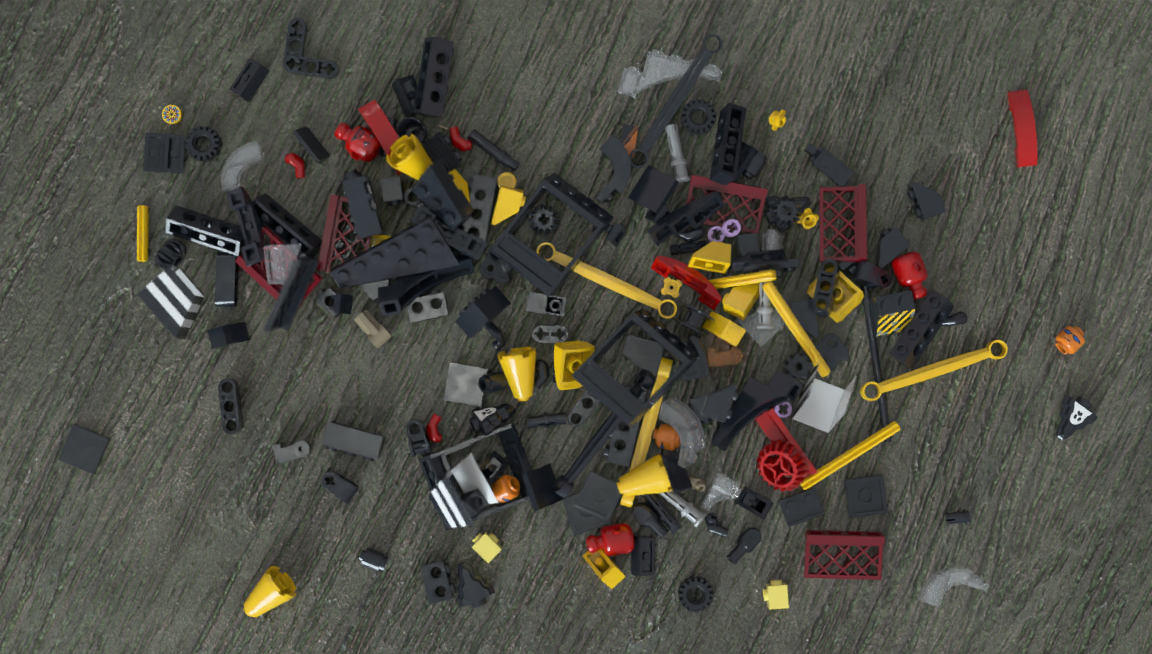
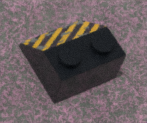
[867,290,915,337]

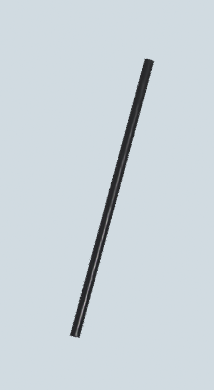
[850,215,892,443]

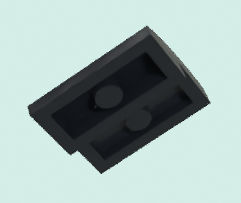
[143,133,185,174]

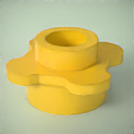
[769,110,786,131]
[797,208,819,229]
[661,277,682,298]

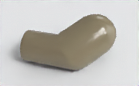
[681,476,706,494]

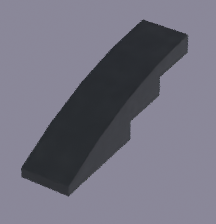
[647,191,724,246]

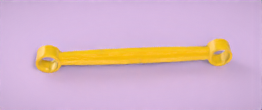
[536,242,677,319]
[860,340,1008,401]
[620,357,673,508]

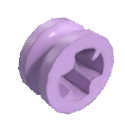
[721,219,741,237]
[707,226,725,242]
[774,402,792,418]

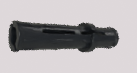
[467,129,520,173]
[643,493,682,533]

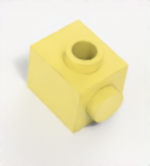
[472,532,503,563]
[763,580,789,609]

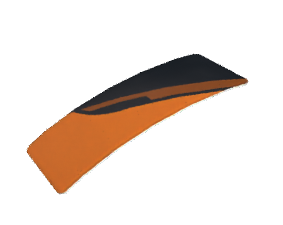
[621,123,638,158]

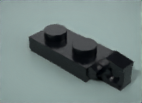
[804,143,854,187]
[732,249,787,271]

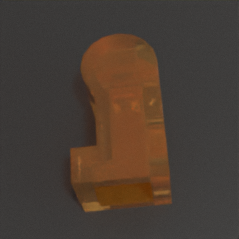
[706,347,744,367]

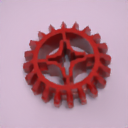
[756,440,808,492]

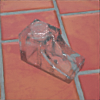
[701,472,741,511]

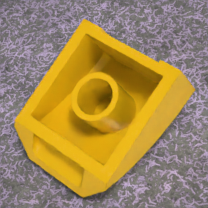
[807,267,864,323]
[554,340,595,390]

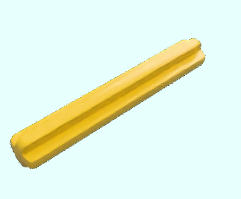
[709,270,776,289]

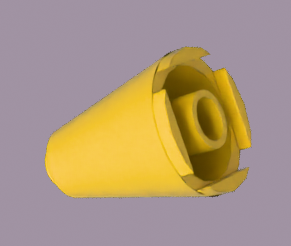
[386,134,432,181]
[498,347,536,401]
[617,454,672,496]
[244,566,297,617]

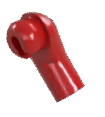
[449,127,472,152]
[284,153,305,179]
[426,413,442,443]

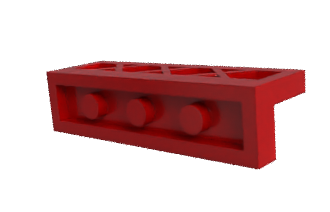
[755,408,817,478]

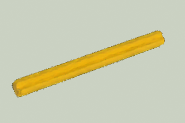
[762,281,831,377]
[800,421,901,490]

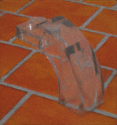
[221,141,265,192]
[659,398,705,468]
[917,566,989,608]

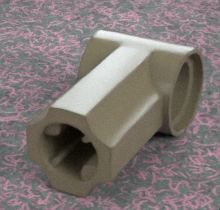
[354,309,392,349]

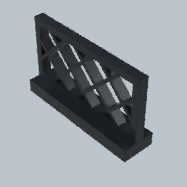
[263,253,320,332]

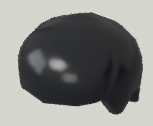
[397,117,428,143]

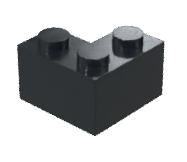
[455,286,511,338]

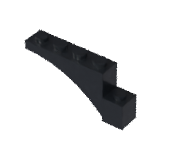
[377,255,475,317]
[711,370,803,451]

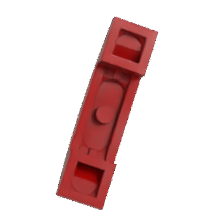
[1007,90,1038,168]
[358,99,402,175]
[650,256,722,310]

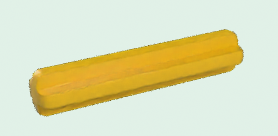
[137,205,149,262]

